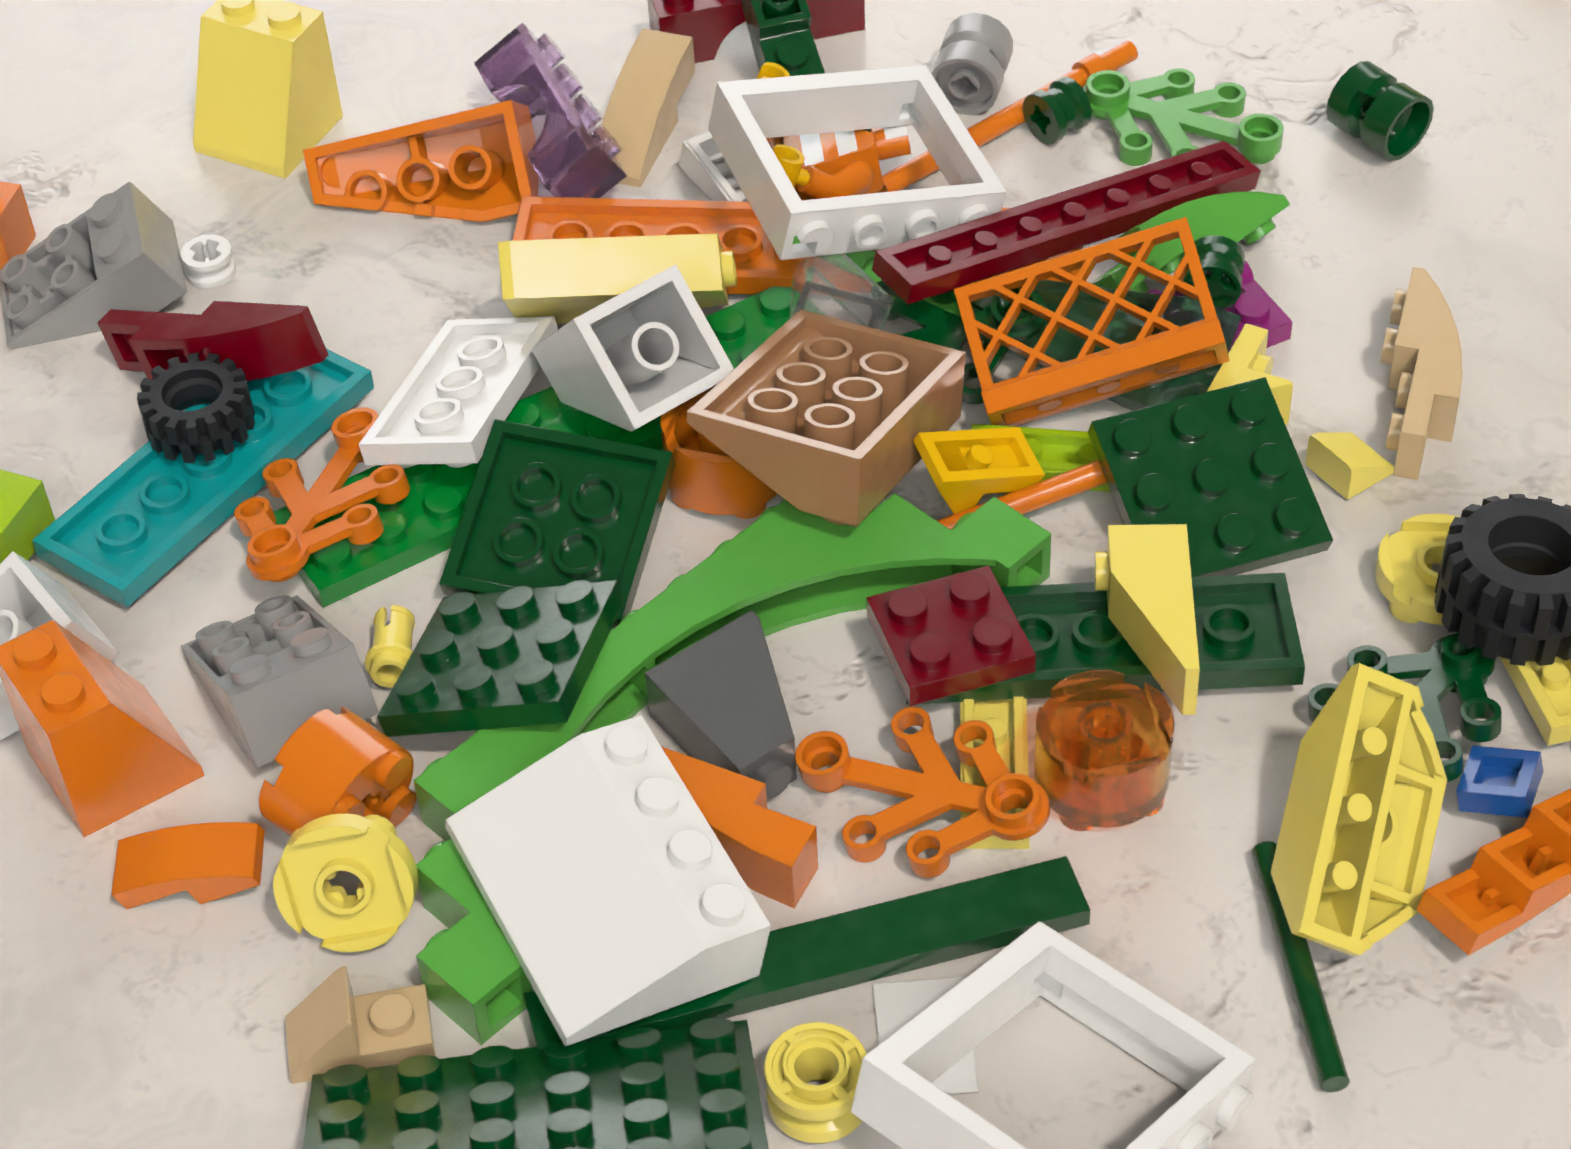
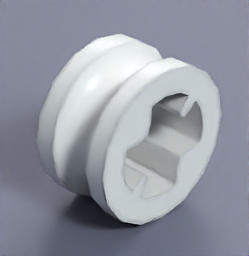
[180,234,236,289]

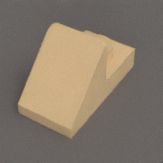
[285,966,436,1084]

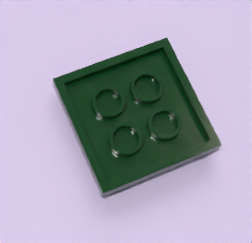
[1088,377,1333,577]
[439,419,675,628]
[377,580,624,737]

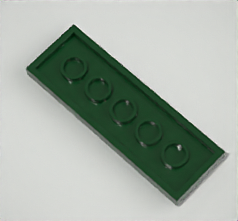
[906,573,1305,705]

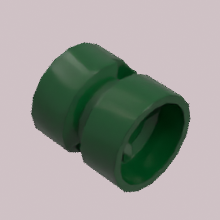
[1326,61,1434,161]

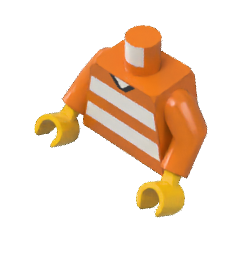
[756,62,911,200]

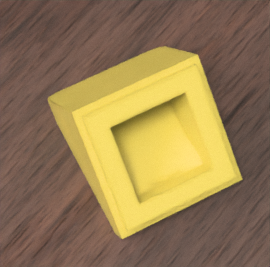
[1305,432,1394,500]

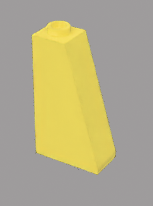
[498,233,737,325]

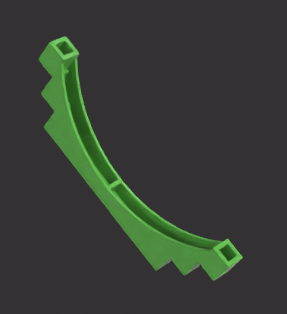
[413,493,1051,1045]

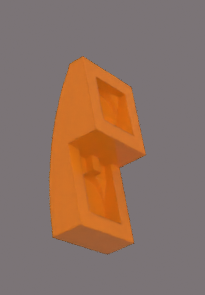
[111,822,265,909]

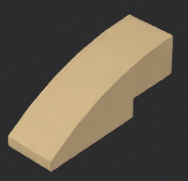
[589,28,695,188]

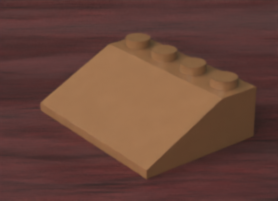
[687,309,966,527]

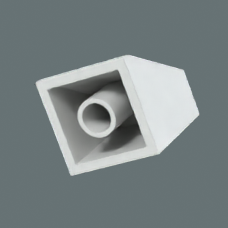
[531,264,734,432]

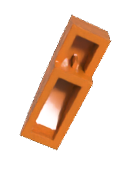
[661,746,818,909]

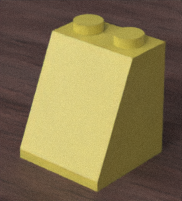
[193,0,343,179]

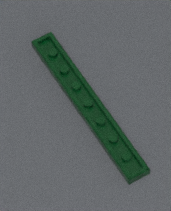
[524,856,1090,1050]

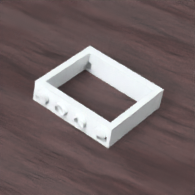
[708,65,1007,260]
[851,921,1256,1149]

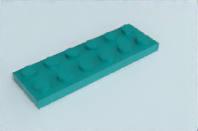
[32,349,374,608]

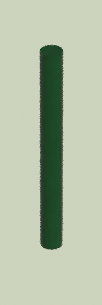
[1251,841,1350,1093]

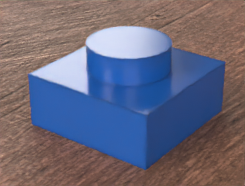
[1456,746,1544,818]

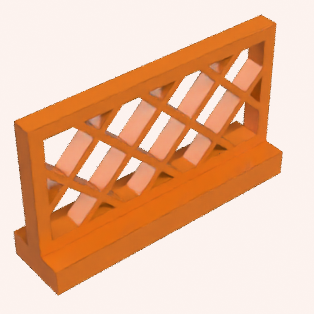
[954,217,1230,426]

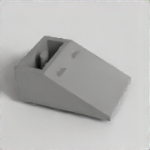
[0,181,187,349]
[181,595,379,768]

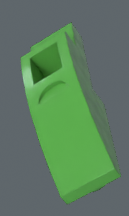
[1081,192,1290,310]

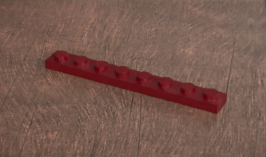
[872,140,1261,304]

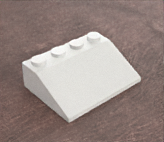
[445,715,771,1047]

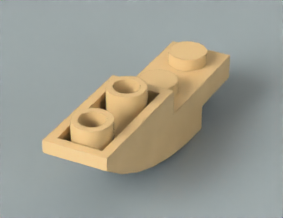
[1380,267,1463,480]

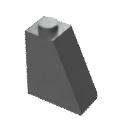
[645,610,797,799]

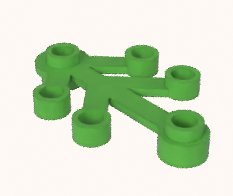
[1083,68,1284,166]

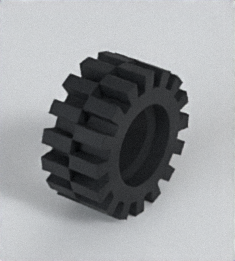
[137,353,255,463]

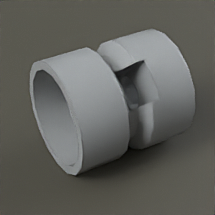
[931,13,1013,115]

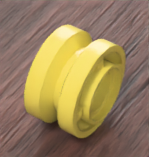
[764,1022,867,1143]

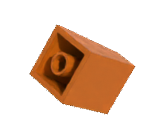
[0,620,205,837]

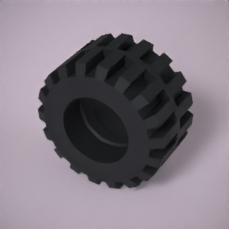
[1434,494,1571,666]

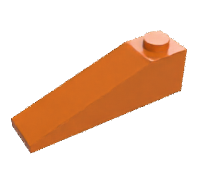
[303,100,540,222]

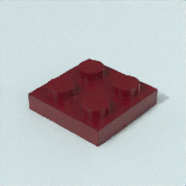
[866,566,1036,706]

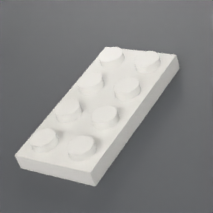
[359,316,558,468]

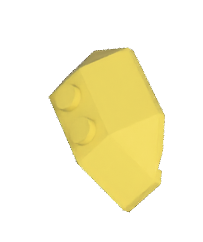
[1271,663,1447,956]

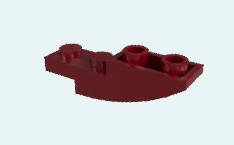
[97,301,329,381]

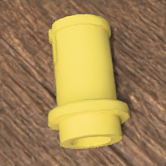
[364,605,415,688]

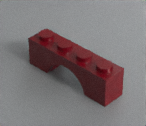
[648,0,865,63]

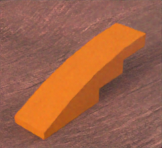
[1416,788,1571,956]

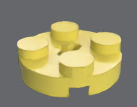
[1375,513,1458,625]
[273,814,418,952]

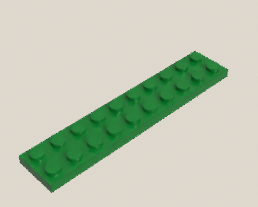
[274,286,819,608]

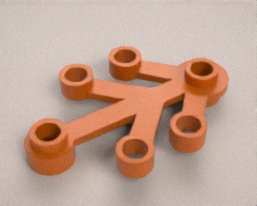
[234,407,410,582]
[795,707,1050,878]

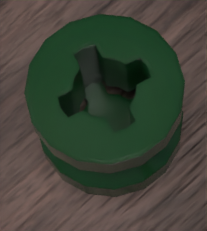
[1023,76,1092,145]
[1183,235,1245,311]

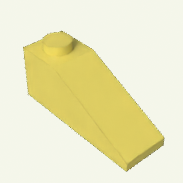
[1094,524,1200,715]

